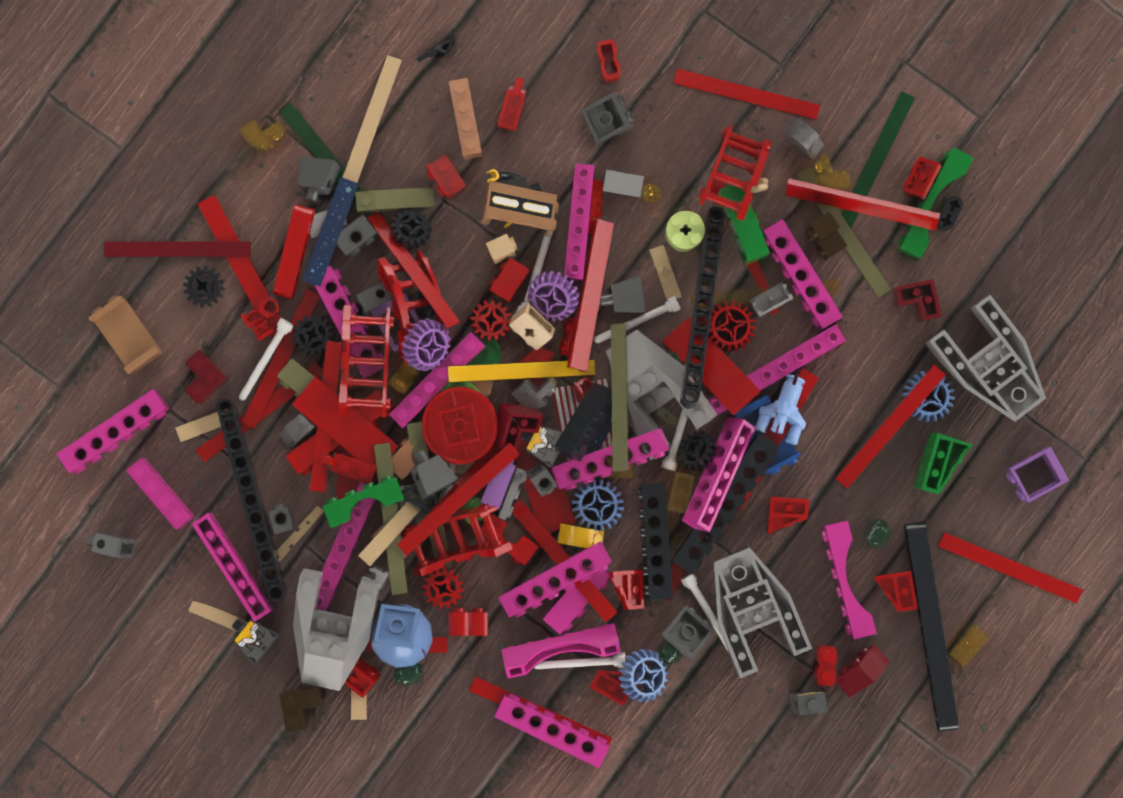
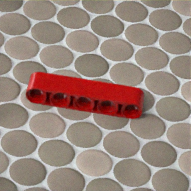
[273,204,315,299]

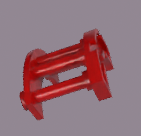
[698,124,772,221]
[377,250,451,364]
[339,305,394,417]
[400,503,512,577]

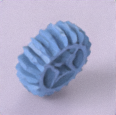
[902,371,955,422]
[572,479,624,531]
[619,649,669,702]

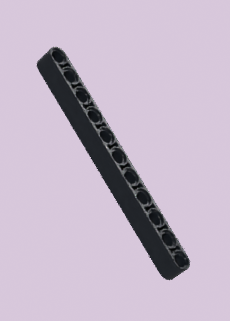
[680,206,725,409]
[216,398,287,602]
[904,521,959,732]

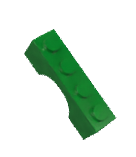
[322,475,405,528]

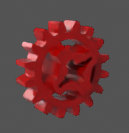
[470,300,511,342]
[422,567,465,610]

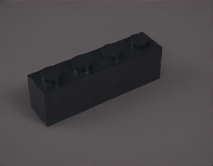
[554,382,612,462]

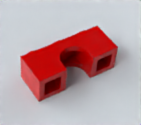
[481,513,539,566]

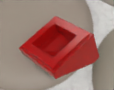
[573,375,592,403]

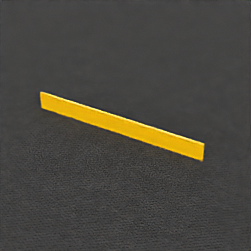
[448,360,595,382]

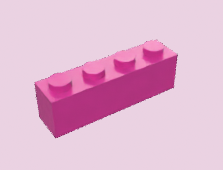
[126,458,195,530]
[543,561,611,634]

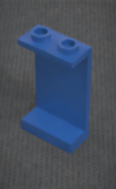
[732,395,801,476]

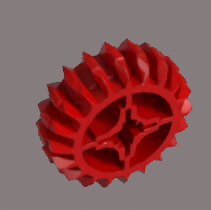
[704,300,756,352]

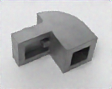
[780,117,825,160]
[512,376,557,409]
[278,413,317,450]

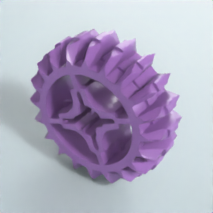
[527,270,579,322]
[401,318,451,371]

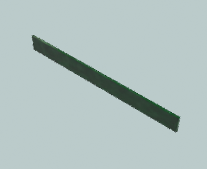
[841,91,915,228]
[280,103,384,218]

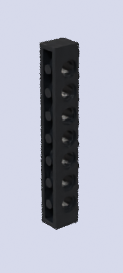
[671,432,779,574]

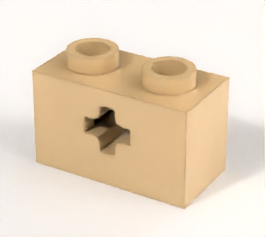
[486,234,518,265]
[509,303,555,351]

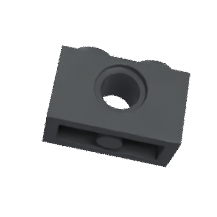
[337,215,378,258]

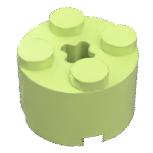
[665,211,705,252]

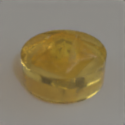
[641,183,661,203]

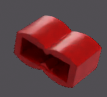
[597,39,621,84]
[449,608,488,636]
[814,645,837,687]

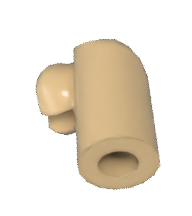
[751,178,769,193]

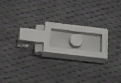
[497,468,527,520]

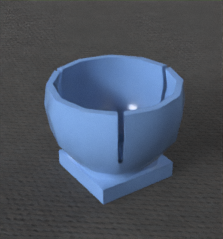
[371,604,433,668]

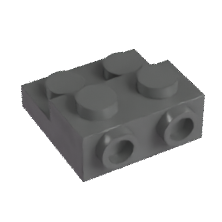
[581,92,634,144]
[661,605,715,660]

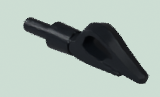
[416,35,455,62]

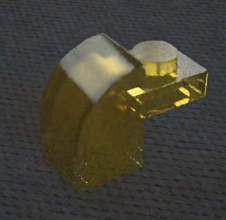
[239,119,286,151]
[814,154,852,192]
[388,360,422,394]

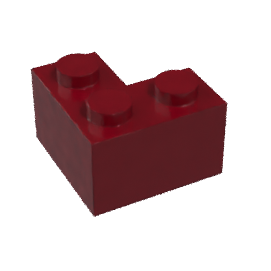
[892,279,942,322]
[184,350,229,405]
[495,404,543,450]
[835,644,890,698]

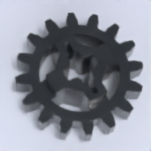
[390,208,432,249]
[183,266,226,308]
[292,314,334,356]
[677,430,718,472]

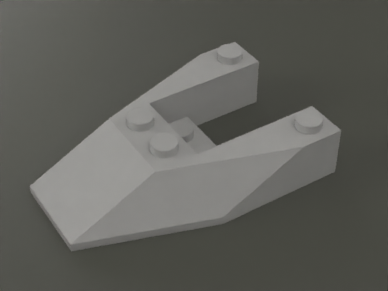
[925,295,1046,422]
[606,330,717,460]
[714,548,812,678]
[293,568,381,691]

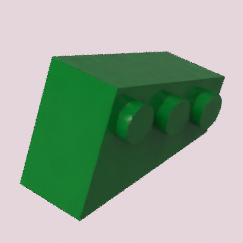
[913,433,973,494]

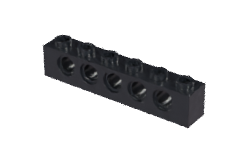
[638,483,673,600]

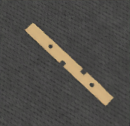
[258,505,324,576]

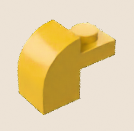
[558,524,604,548]

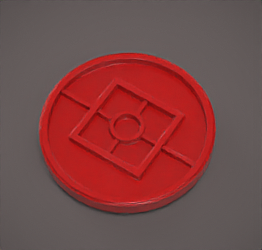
[422,387,499,464]

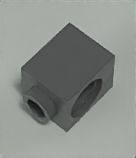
[525,462,558,496]
[268,504,296,534]

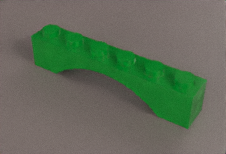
[897,147,974,261]

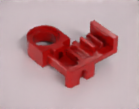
[241,298,280,341]

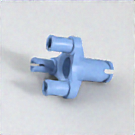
[755,375,806,445]

